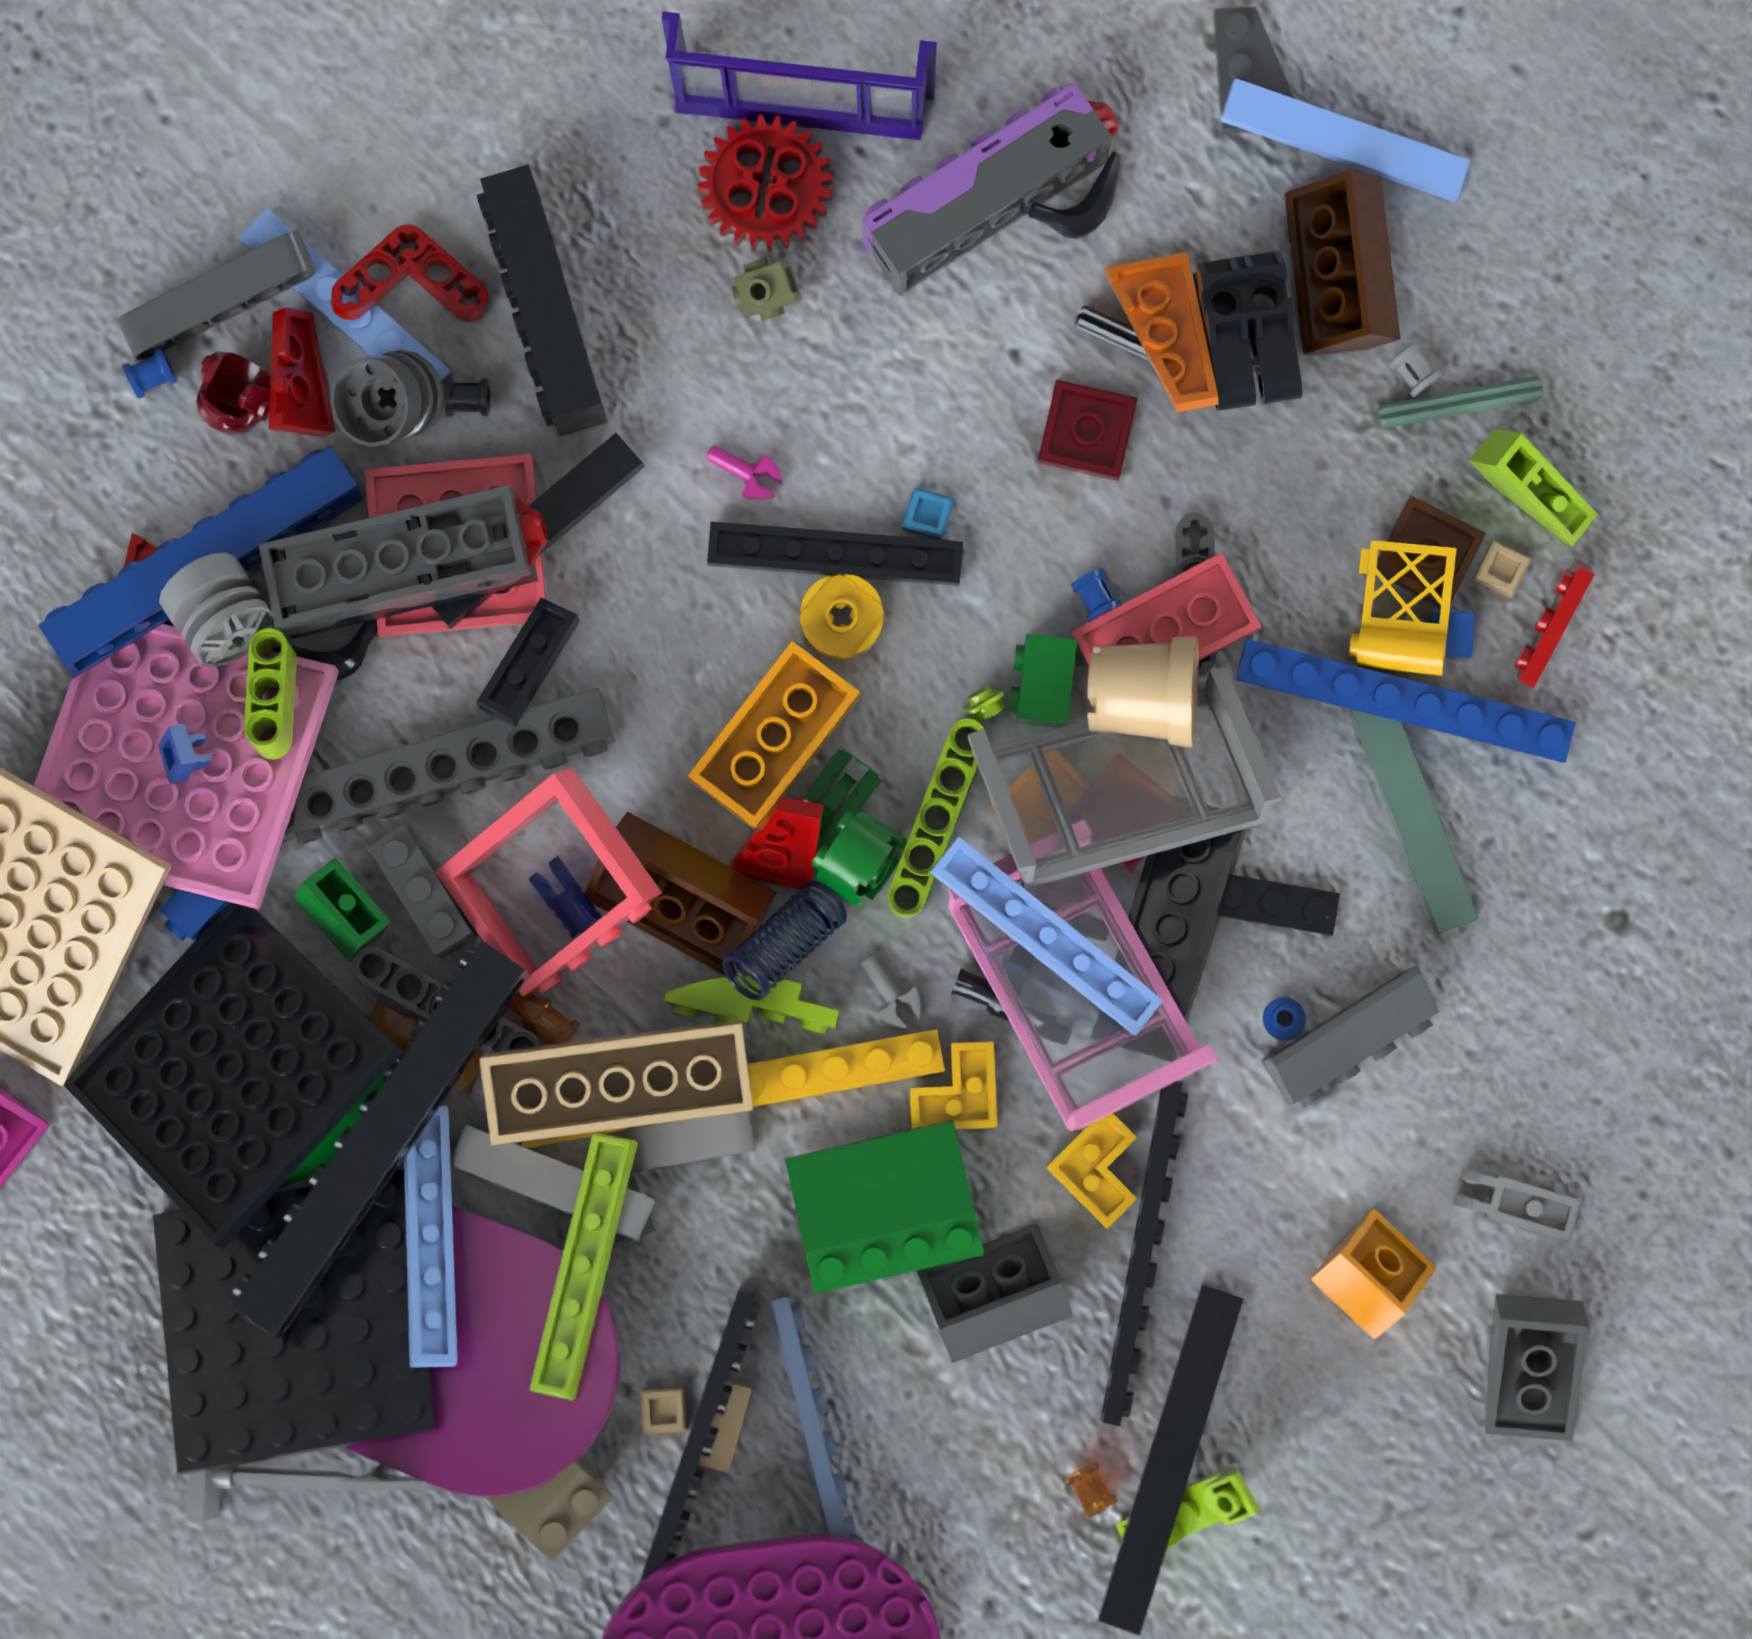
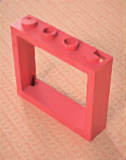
[435,767,662,997]

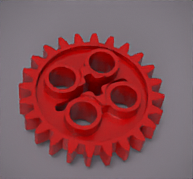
[698,115,833,252]

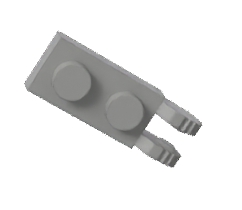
[1453,1168,1581,1242]

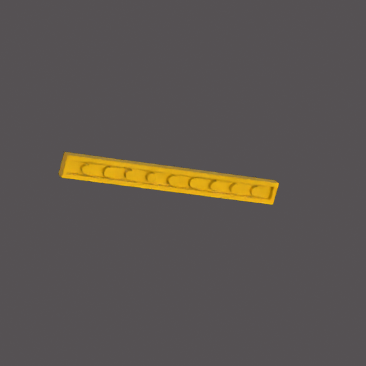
[521,1029,945,1149]

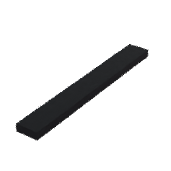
[1096,1285,1244,1636]

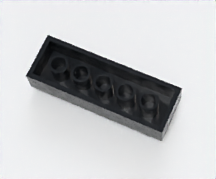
[477,164,608,437]

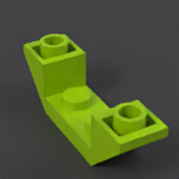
[1115,1466,1261,1550]

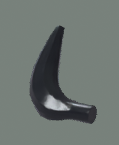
[1028,152,1120,239]
[271,621,378,681]

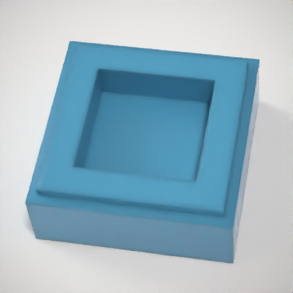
[902,487,954,540]

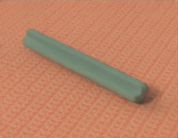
[1377,376,1543,428]

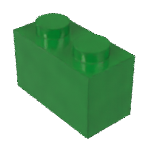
[1009,634,1077,728]
[293,858,391,962]

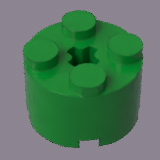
[812,809,907,910]

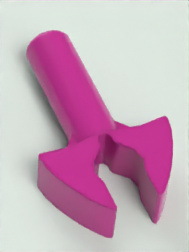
[706,445,782,500]

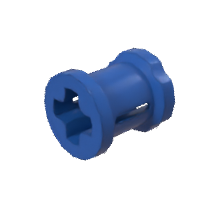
[122,347,178,399]
[1071,568,1122,622]

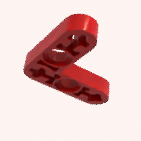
[331,224,489,322]

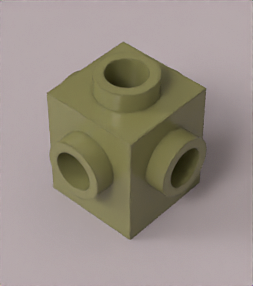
[732,257,802,321]

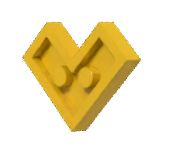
[910,1042,998,1130]
[1045,1113,1137,1229]

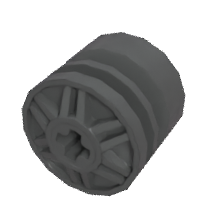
[330,349,444,447]

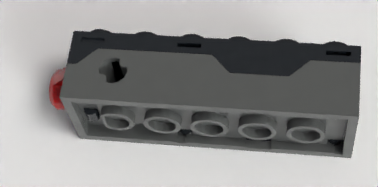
[259,485,548,639]

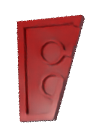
[268,307,335,437]
[1514,558,1595,688]
[729,796,824,890]

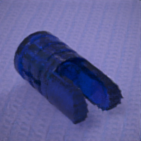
[528,856,603,940]

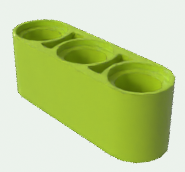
[244,628,297,760]

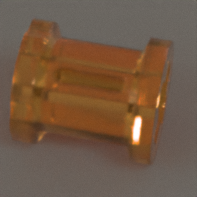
[1063,1461,1118,1519]

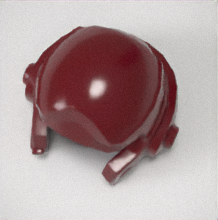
[196,352,270,435]

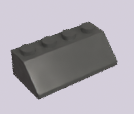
[1261,966,1439,1108]

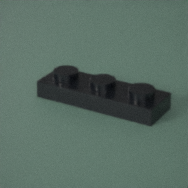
[476,598,580,726]
[1220,875,1340,936]

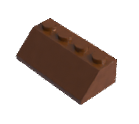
[1284,169,1401,356]
[583,812,777,975]

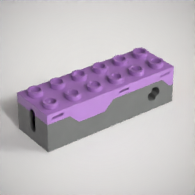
[862,82,1119,297]

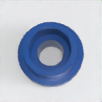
[1262,997,1306,1040]

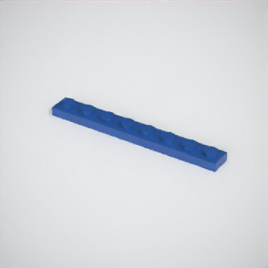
[1235,639,1576,763]

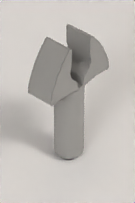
[861,954,921,1029]

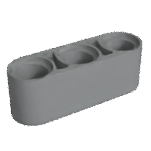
[625,1111,756,1173]

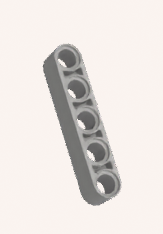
[450,1125,655,1242]

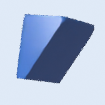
[1428,611,1475,658]

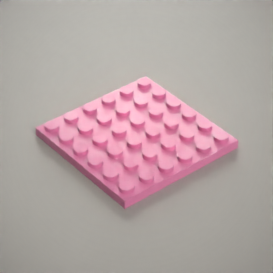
[34,624,339,910]

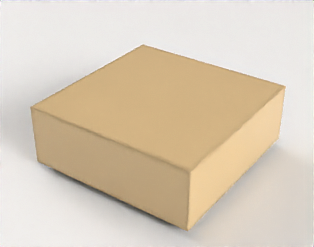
[1473,540,1532,598]
[640,1387,687,1434]

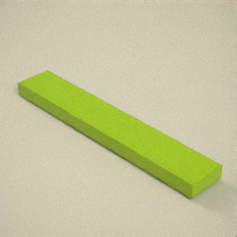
[529,1132,638,1401]

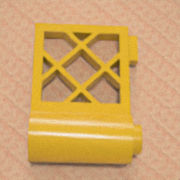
[1349,540,1457,676]

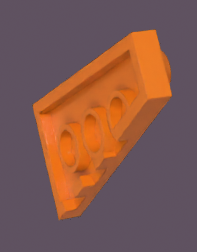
[1105,252,1219,412]

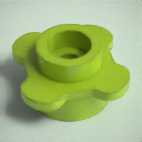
[963,686,1005,723]

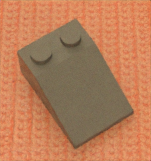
[484,1458,613,1561]

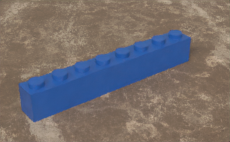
[38,445,363,679]

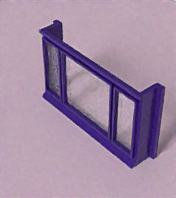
[662,11,937,140]

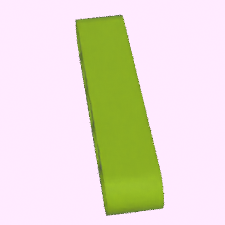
[887,718,986,919]

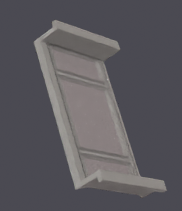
[968,666,1281,889]

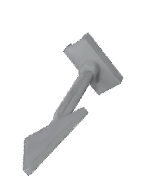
[187,1465,443,1521]

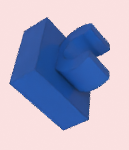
[158,724,212,784]

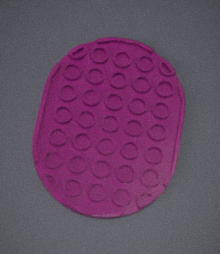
[344,1206,621,1498]
[601,1534,941,1639]

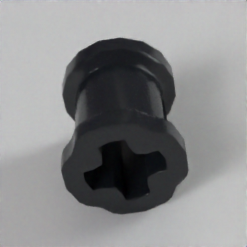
[444,378,491,416]

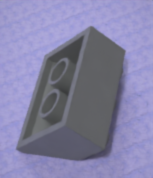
[917,1223,1073,1363]

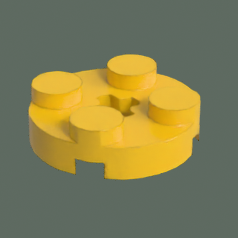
[800,574,884,661]

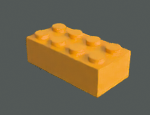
[688,641,860,830]

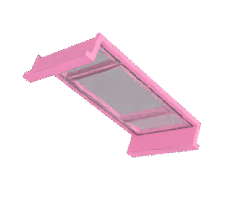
[946,820,1218,1132]

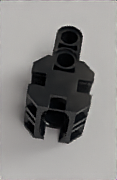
[1193,251,1302,411]

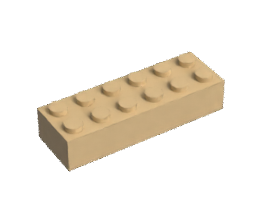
[480,1019,753,1146]

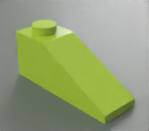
[1468,428,1598,547]

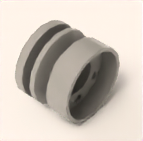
[159,552,274,667]

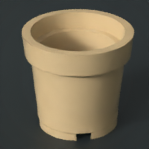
[1088,636,1199,748]

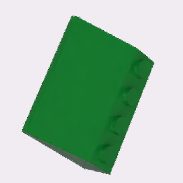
[785,1120,984,1294]

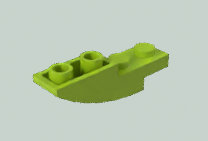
[664,976,840,1035]

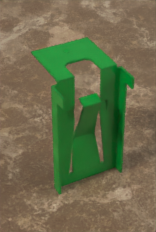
[802,747,882,848]

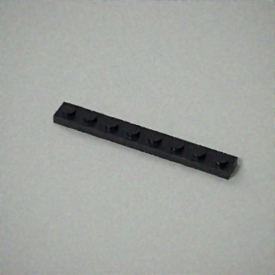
[1100,1081,1188,1426]

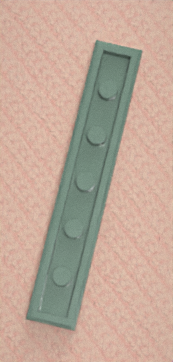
[1348,709,1479,935]

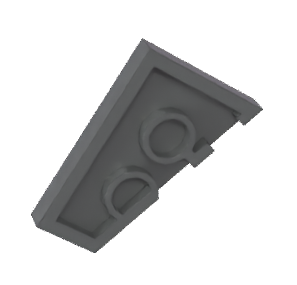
[1213,7,1295,135]

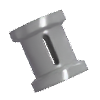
[1388,342,1444,398]

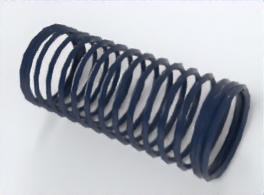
[723,881,847,1001]

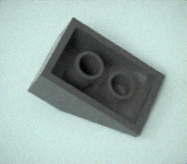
[1485,1294,1589,1441]

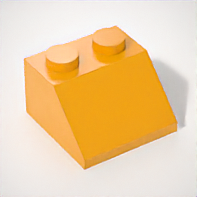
[1311,1208,1437,1340]

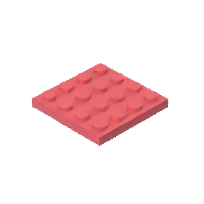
[364,453,546,638]

